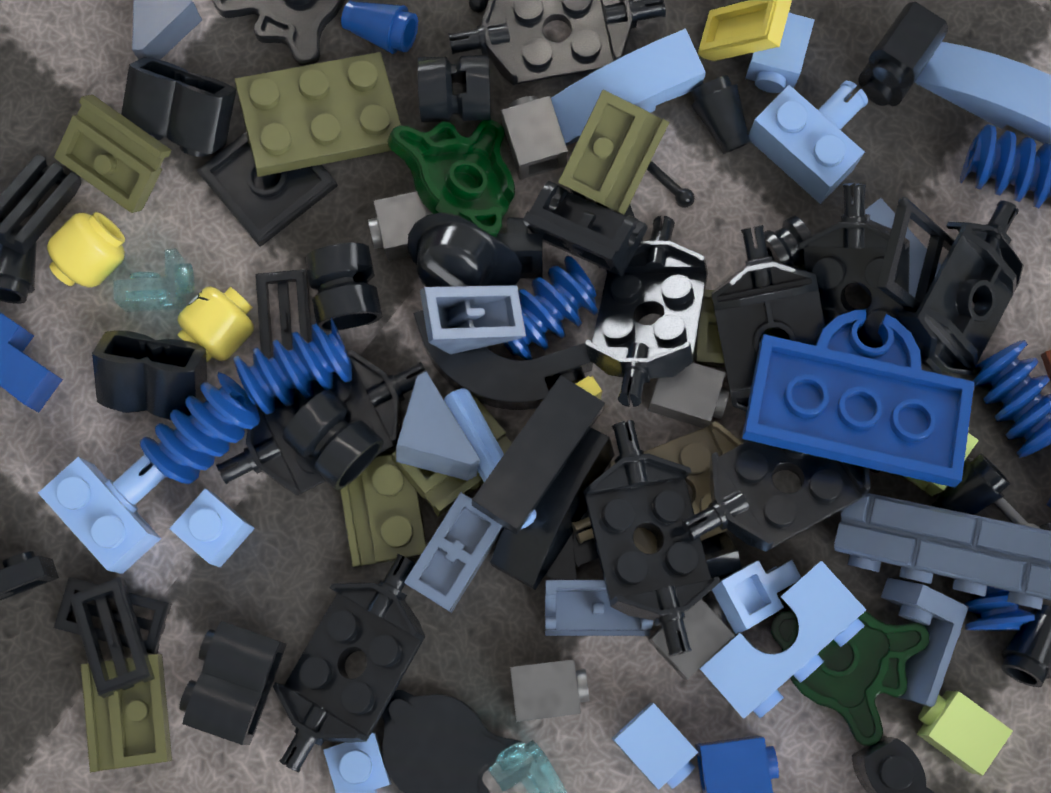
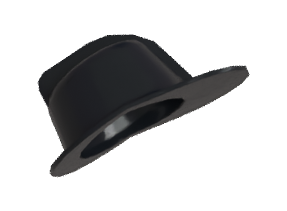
[407,212,522,287]

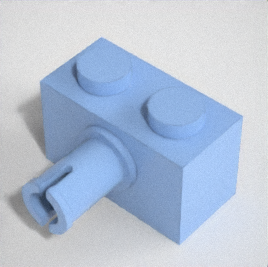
[748,80,868,204]
[38,453,167,574]

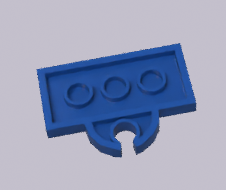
[742,309,974,488]

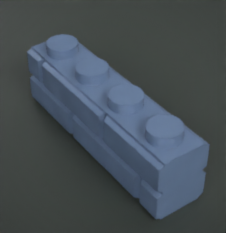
[834,493,1051,610]

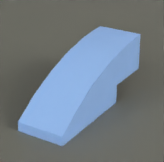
[551,28,706,146]
[915,42,1051,144]

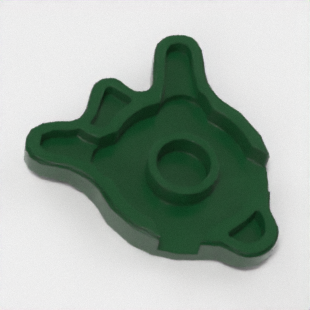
[387,120,515,237]
[771,611,929,746]

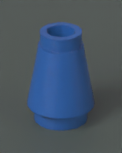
[341,0,418,54]

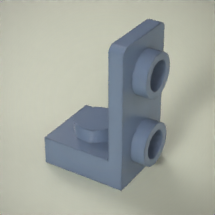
[881,578,969,707]

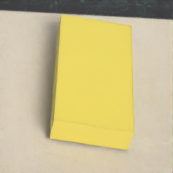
[698,0,792,61]

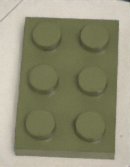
[235,52,401,177]

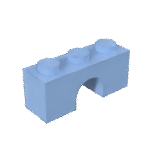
[700,561,866,719]

